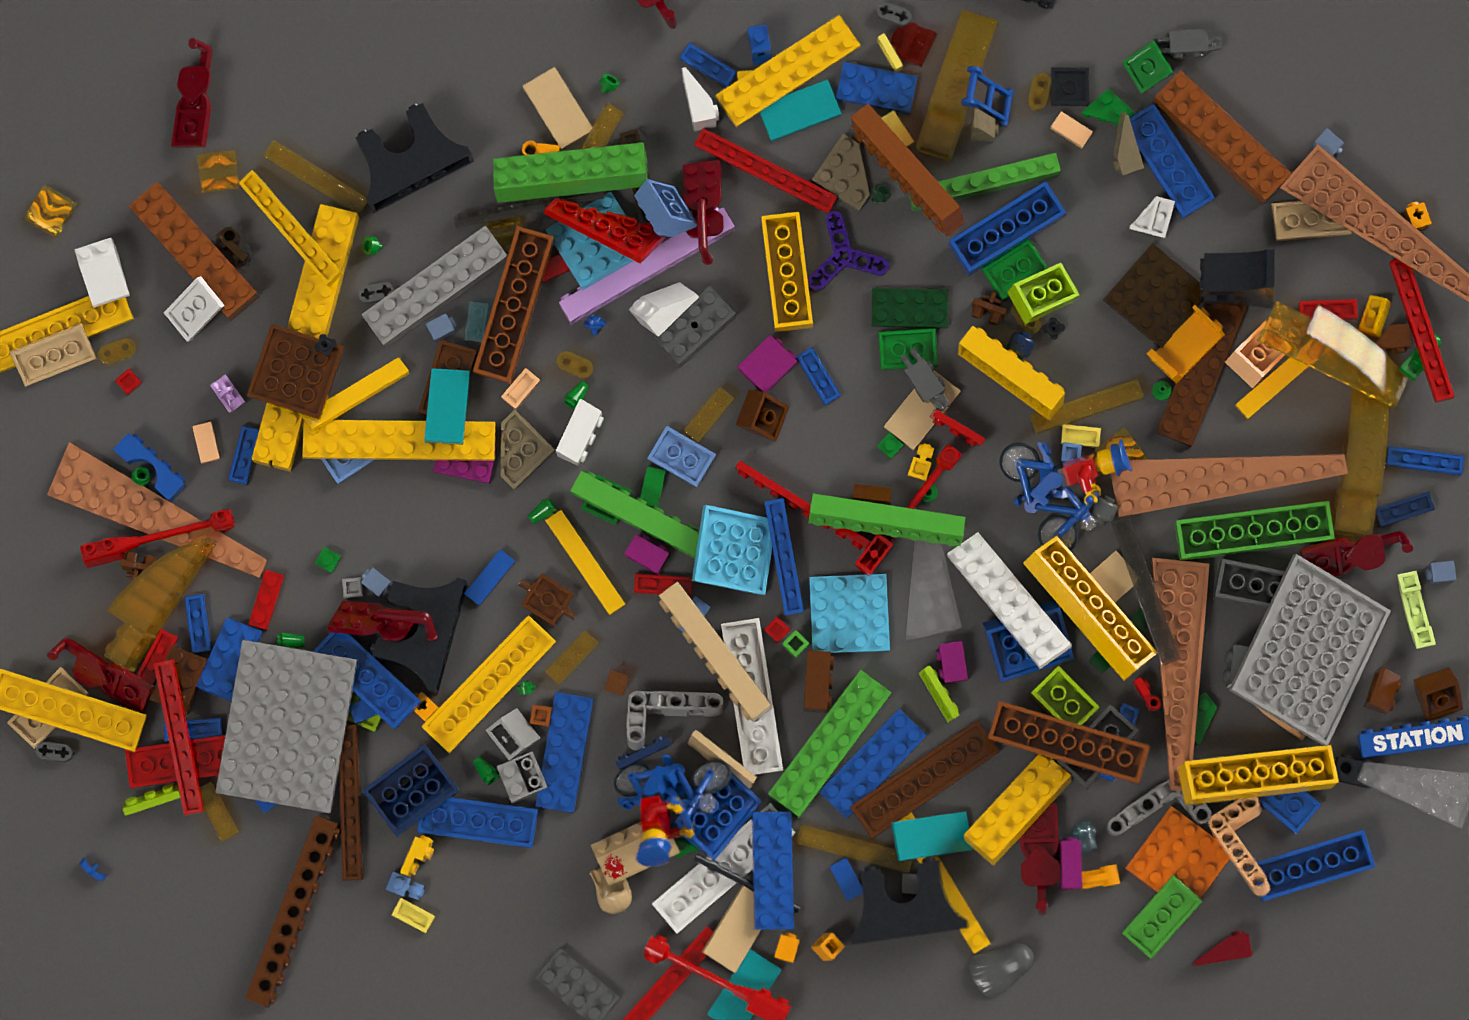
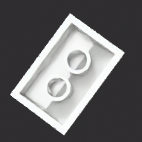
[556,399,604,466]

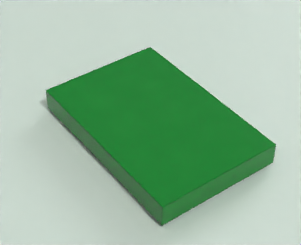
[981,239,1048,301]
[878,328,938,371]

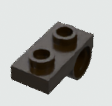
[216,227,250,265]

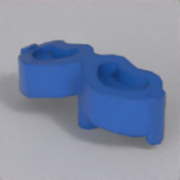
[79,857,107,882]

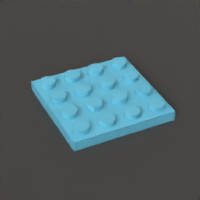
[545,192,634,290]
[692,505,772,595]
[809,574,890,654]

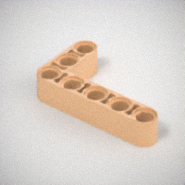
[1208,797,1270,896]

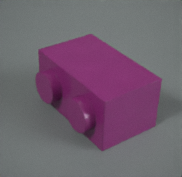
[624,534,669,575]
[935,641,968,684]

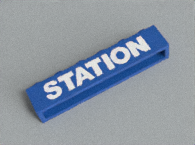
[1357,716,1469,759]

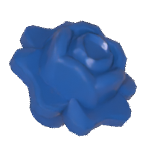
[584,315,606,335]

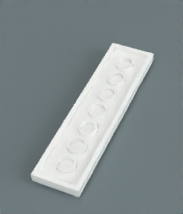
[947,532,1071,669]
[721,618,783,775]
[652,803,796,934]

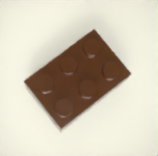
[150,645,208,715]
[803,650,834,713]

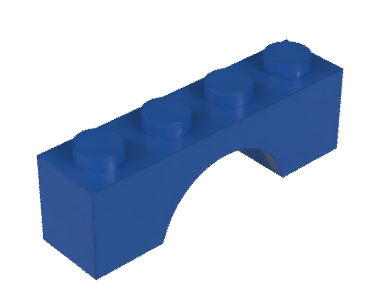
[113,433,187,503]

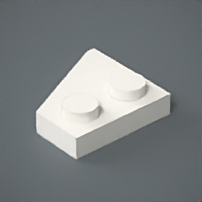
[1129,196,1175,238]

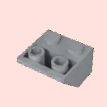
[485,708,541,761]
[497,752,547,804]

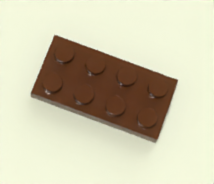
[418,340,477,415]

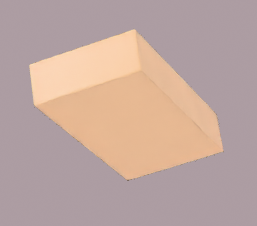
[1050,112,1093,148]
[501,368,540,410]
[192,422,220,464]

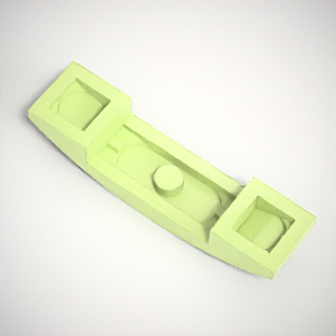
[1397,571,1436,649]

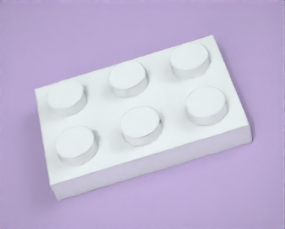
[164,276,225,342]

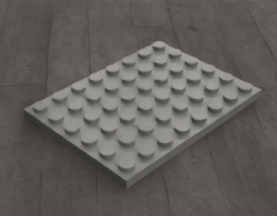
[1229,554,1391,746]
[216,640,357,813]

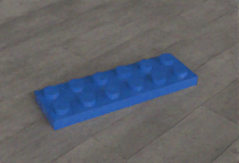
[1130,104,1215,219]
[313,633,422,730]
[535,692,594,813]
[819,709,927,819]
[417,798,538,848]
[752,812,794,930]

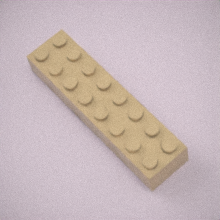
[659,582,772,722]

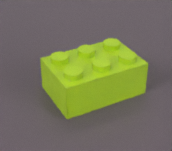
[1007,263,1079,325]
[1030,666,1099,725]

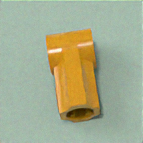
[522,141,559,156]
[1082,864,1120,889]

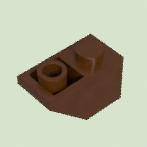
[1370,323,1412,355]

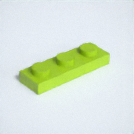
[918,665,959,723]
[123,784,181,816]

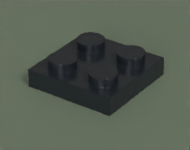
[1051,67,1089,106]

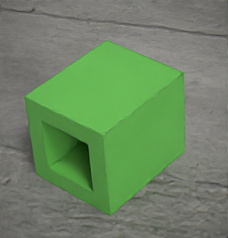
[782,630,810,659]

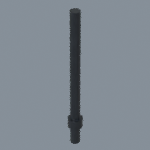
[694,854,801,913]

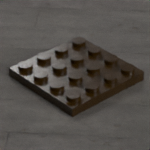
[1103,243,1204,348]

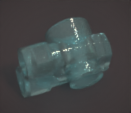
[1072,821,1097,854]

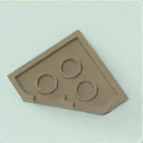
[812,134,870,212]
[501,410,555,490]

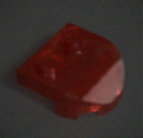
[891,22,938,67]

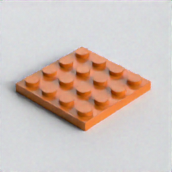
[1125,806,1230,898]

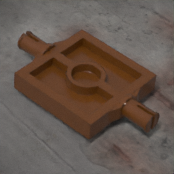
[518,573,577,627]

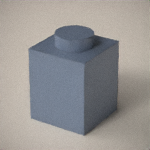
[1312,128,1344,158]
[426,313,457,343]
[1426,561,1456,584]
[361,568,392,599]

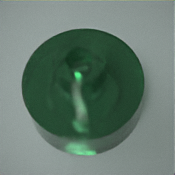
[871,184,891,204]

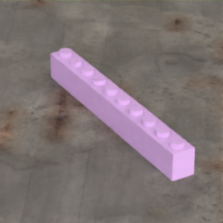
[559,208,735,325]

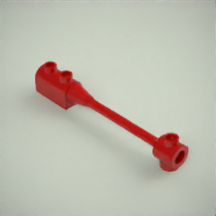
[855,444,962,577]
[80,509,235,568]
[643,934,791,1020]

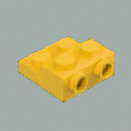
[400,835,434,878]

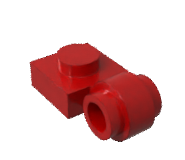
[1132,677,1161,711]

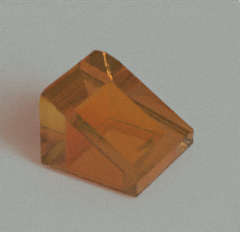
[605,670,629,695]

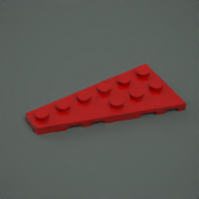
[544,198,668,264]

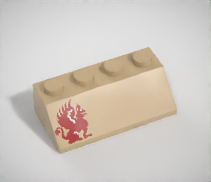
[591,822,680,886]

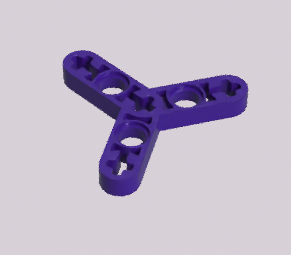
[808,211,889,292]

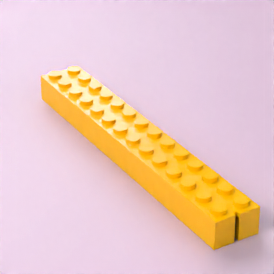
[251,204,359,472]

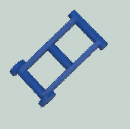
[961,66,1014,127]

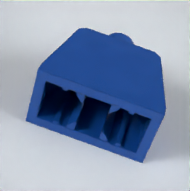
[747,25,772,65]

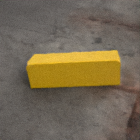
[1358,295,1391,338]

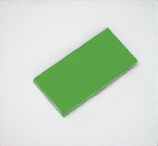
[1122,875,1203,959]

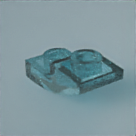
[464,301,489,342]

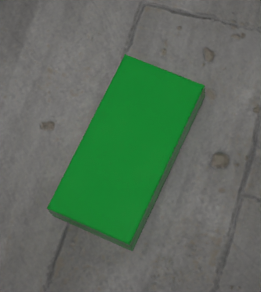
[640,466,666,507]

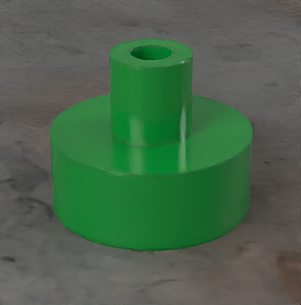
[599,73,619,94]
[362,236,382,256]
[1152,381,1172,401]

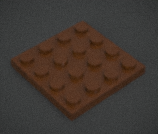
[247,324,345,420]

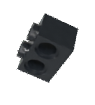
[1335,754,1377,789]

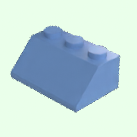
[634,179,698,237]

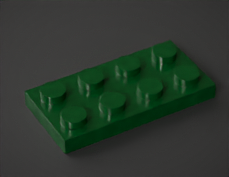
[871,288,948,329]

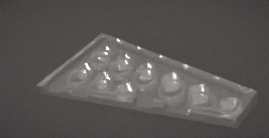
[905,540,962,641]
[1357,762,1469,828]

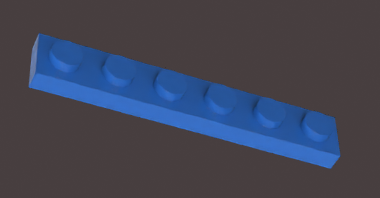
[765,498,804,615]

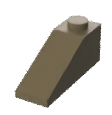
[971,109,999,142]
[1112,112,1144,175]

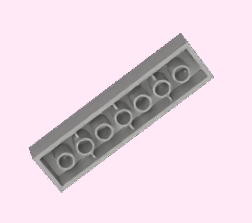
[361,225,508,348]

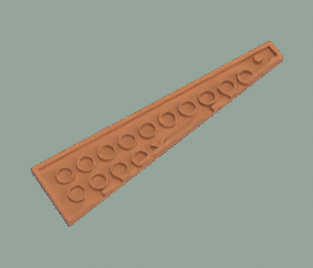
[1280,145,1469,302]
[47,442,268,578]
[1111,454,1348,517]
[1151,558,1210,791]

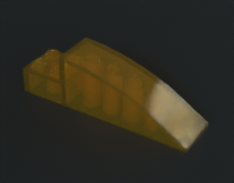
[916,9,998,161]
[1257,301,1409,408]
[1332,383,1390,537]
[104,535,217,672]

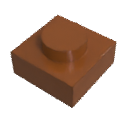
[530,705,552,727]

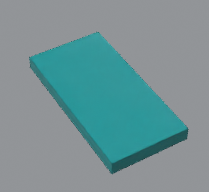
[760,80,842,142]
[424,368,470,445]
[891,812,973,861]
[707,949,782,1020]

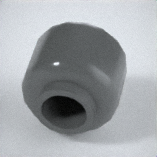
[1090,495,1118,525]

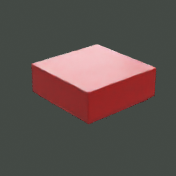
[115,368,142,395]
[764,616,791,644]

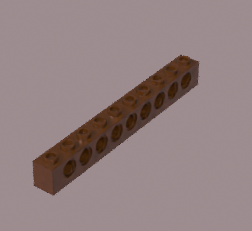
[245,816,341,1008]

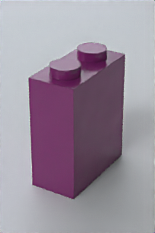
[738,335,797,394]
[1059,837,1082,890]

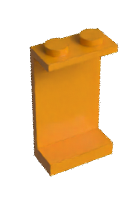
[1147,305,1225,384]

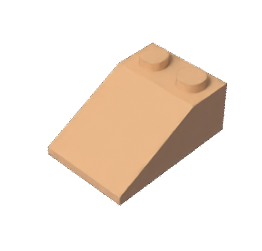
[1225,321,1294,388]

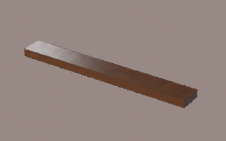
[339,725,363,881]

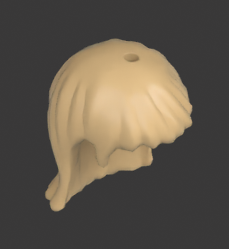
[590,868,632,914]

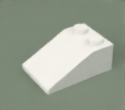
[682,67,719,131]
[75,238,130,307]
[629,282,699,337]

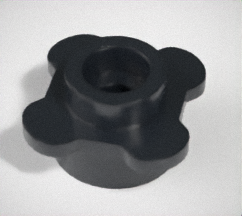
[1042,317,1065,340]
[314,334,337,356]

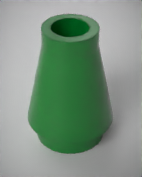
[563,381,590,410]
[528,498,557,524]
[277,632,305,648]
[473,756,500,785]

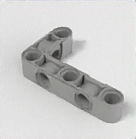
[626,691,723,750]
[1106,780,1211,836]

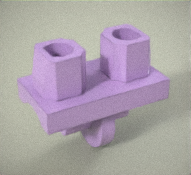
[210,374,246,413]

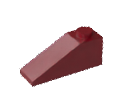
[1192,930,1253,966]

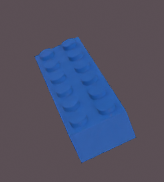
[948,181,1066,277]
[1250,830,1376,902]

